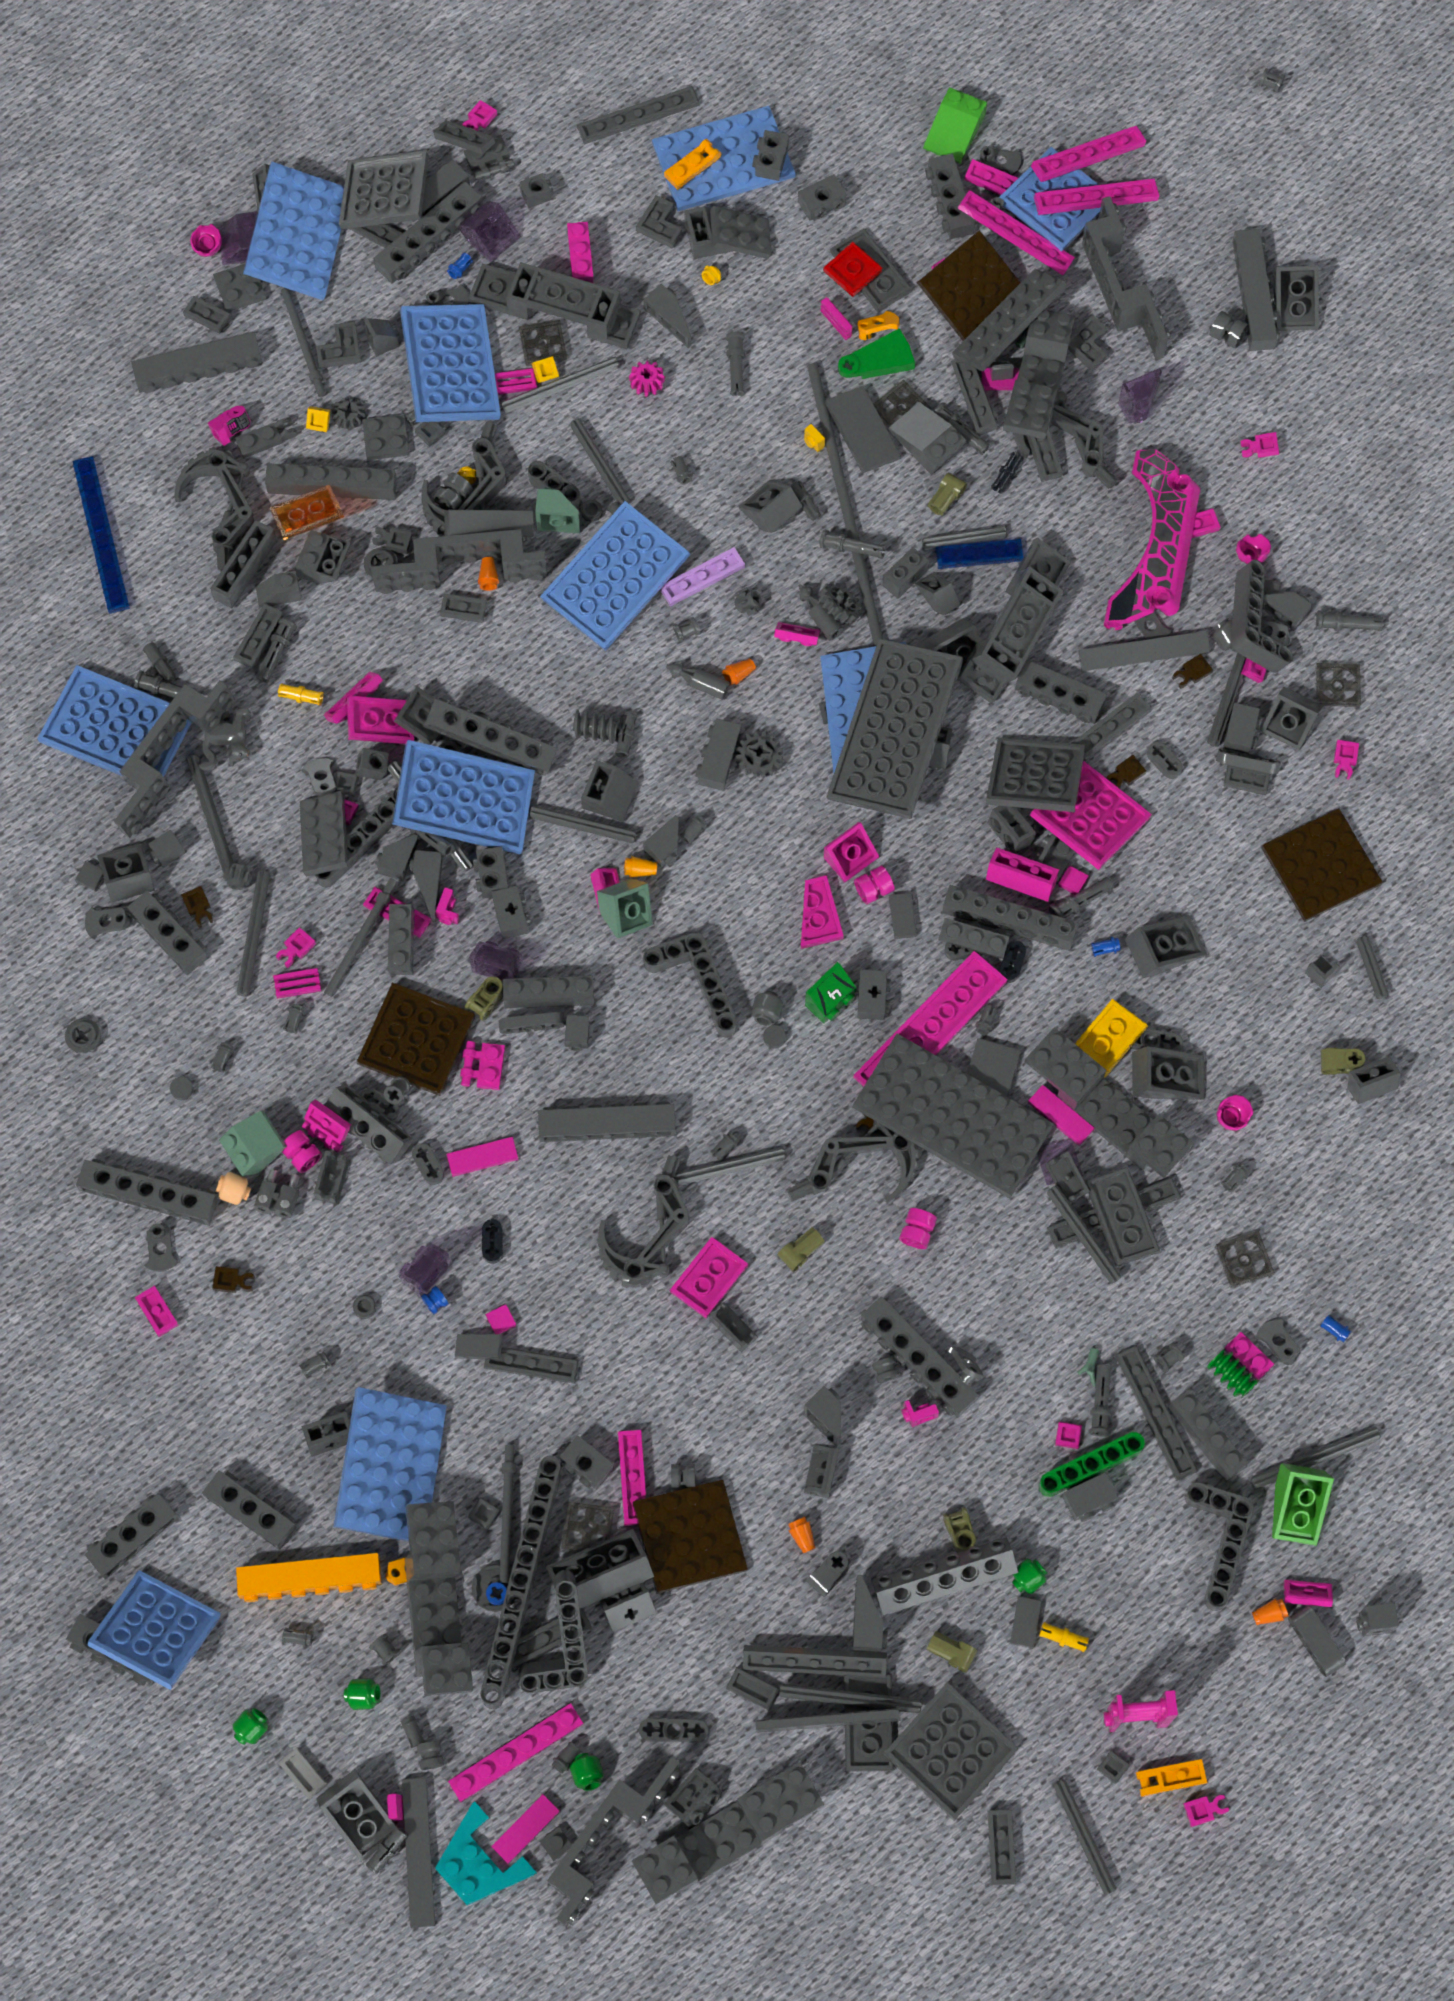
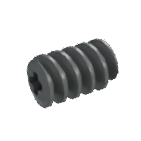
[573,709,620,744]

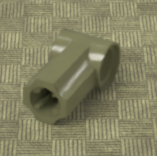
[928,472,967,516]
[777,1227,825,1272]
[926,1631,978,1673]

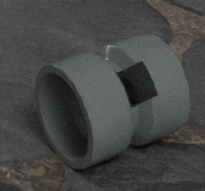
[1209,311,1248,349]
[433,473,473,510]

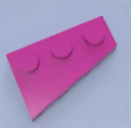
[800,875,844,949]

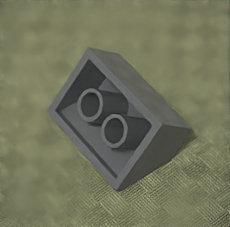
[915,618,981,676]

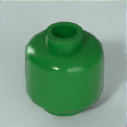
[1012,1558,1047,1594]
[344,1678,381,1710]
[232,1708,268,1745]
[570,1753,604,1791]

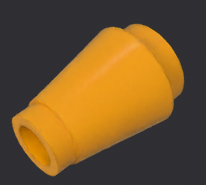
[624,856,657,878]

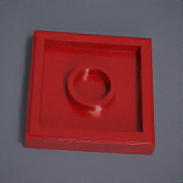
[823,242,883,297]

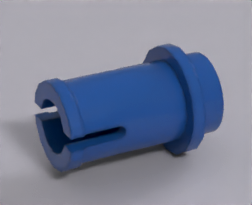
[447,253,473,279]
[1091,936,1121,957]
[1320,1315,1351,1343]

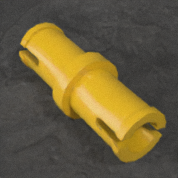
[278,683,324,706]
[1039,1622,1089,1652]

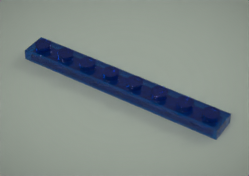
[72,456,130,614]

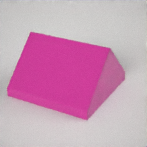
[824,822,879,882]

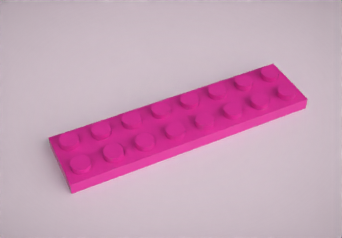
[853,951,1008,1087]

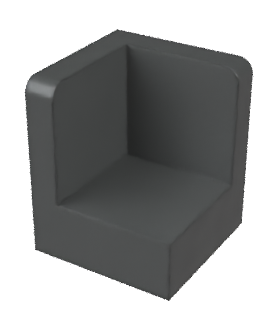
[1305,956,1340,988]

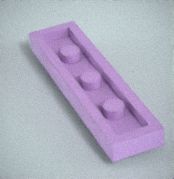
[660,547,745,607]

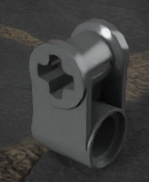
[806,1551,848,1597]

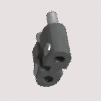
[253,1169,300,1218]

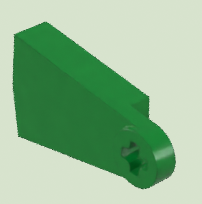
[838,328,915,379]

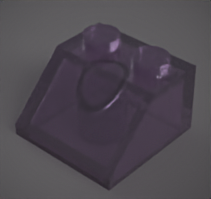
[458,201,521,262]
[218,211,257,265]
[1118,368,1162,424]
[469,941,523,981]
[399,1242,452,1299]

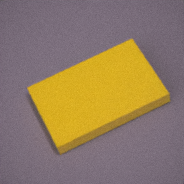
[1075,999,1148,1078]

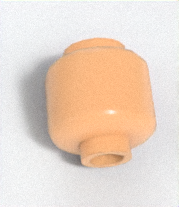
[215,1172,251,1205]

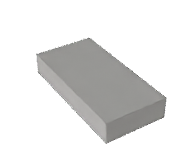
[279,1747,328,1800]

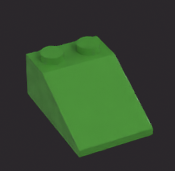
[923,87,987,164]
[1272,1463,1334,1546]

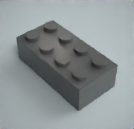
[546,1529,654,1609]

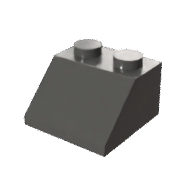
[739,480,803,533]
[1260,687,1323,750]
[97,843,155,903]
[803,1386,841,1447]

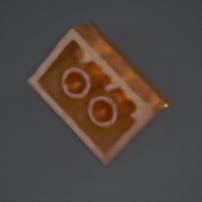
[269,484,344,540]

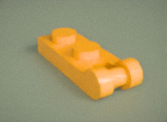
[664,139,722,190]
[1136,1759,1207,1797]

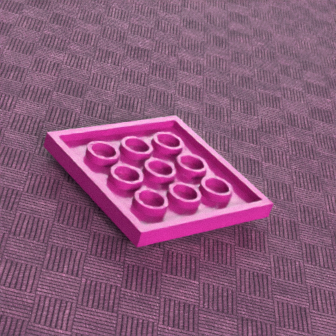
[1030,761,1152,870]

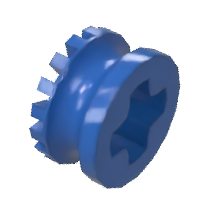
[486,1582,507,1605]

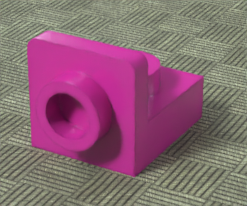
[436,888,459,925]
[901,1400,939,1427]

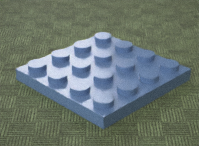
[999,147,1100,252]
[88,1570,221,1690]

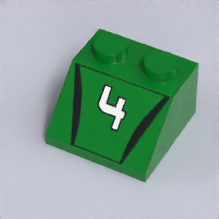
[805,962,856,1024]

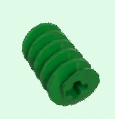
[1207,1348,1259,1399]

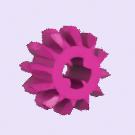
[629,359,665,397]

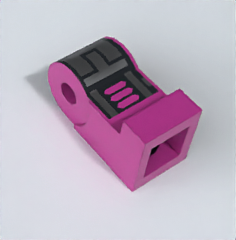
[207,405,251,446]

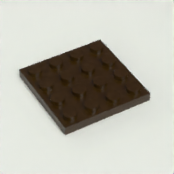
[916,230,1021,341]
[1261,808,1383,922]
[357,982,475,1096]
[632,1480,748,1594]

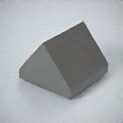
[989,360,1013,381]

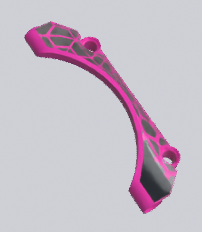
[1104,449,1200,630]

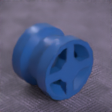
[421,1286,449,1315]

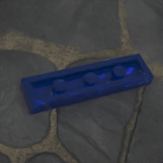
[935,539,1024,569]

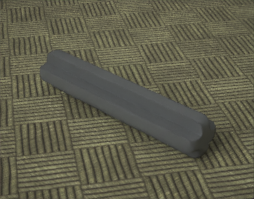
[1356,936,1388,999]

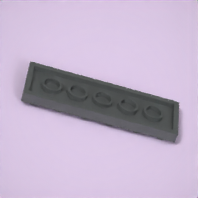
[952,269,1067,371]

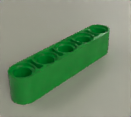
[1039,1432,1145,1497]

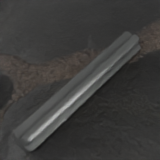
[922,526,1007,550]

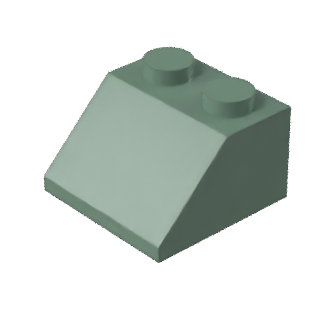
[535,487,580,533]
[597,879,653,938]
[219,1110,287,1176]

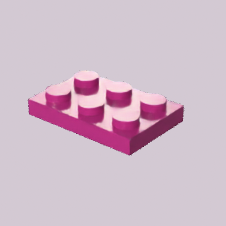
[347,696,414,744]
[670,1237,748,1319]

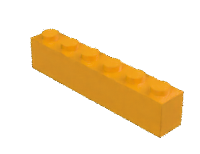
[236,1553,382,1603]

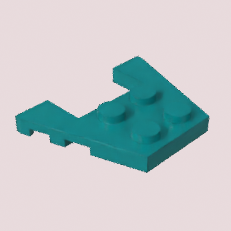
[435,1801,537,1906]

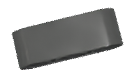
[528,461,581,509]
[1288,1605,1346,1677]

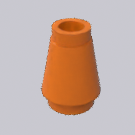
[478,557,499,591]
[722,658,756,685]
[788,1517,816,1553]
[1252,1598,1289,1625]

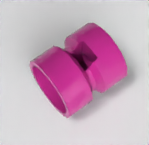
[854,865,895,905]
[282,1130,322,1173]
[899,1208,937,1249]

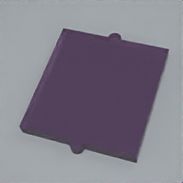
[1037,1139,1083,1186]

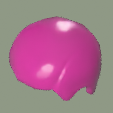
[190,224,222,257]
[1236,534,1271,564]
[1216,1094,1253,1131]

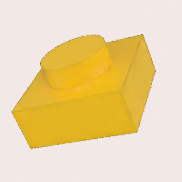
[531,356,559,383]
[306,406,330,432]
[804,424,825,452]

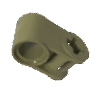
[465,976,503,1021]
[1320,1048,1365,1075]
[942,1507,976,1553]

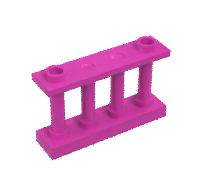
[1104,1690,1178,1732]

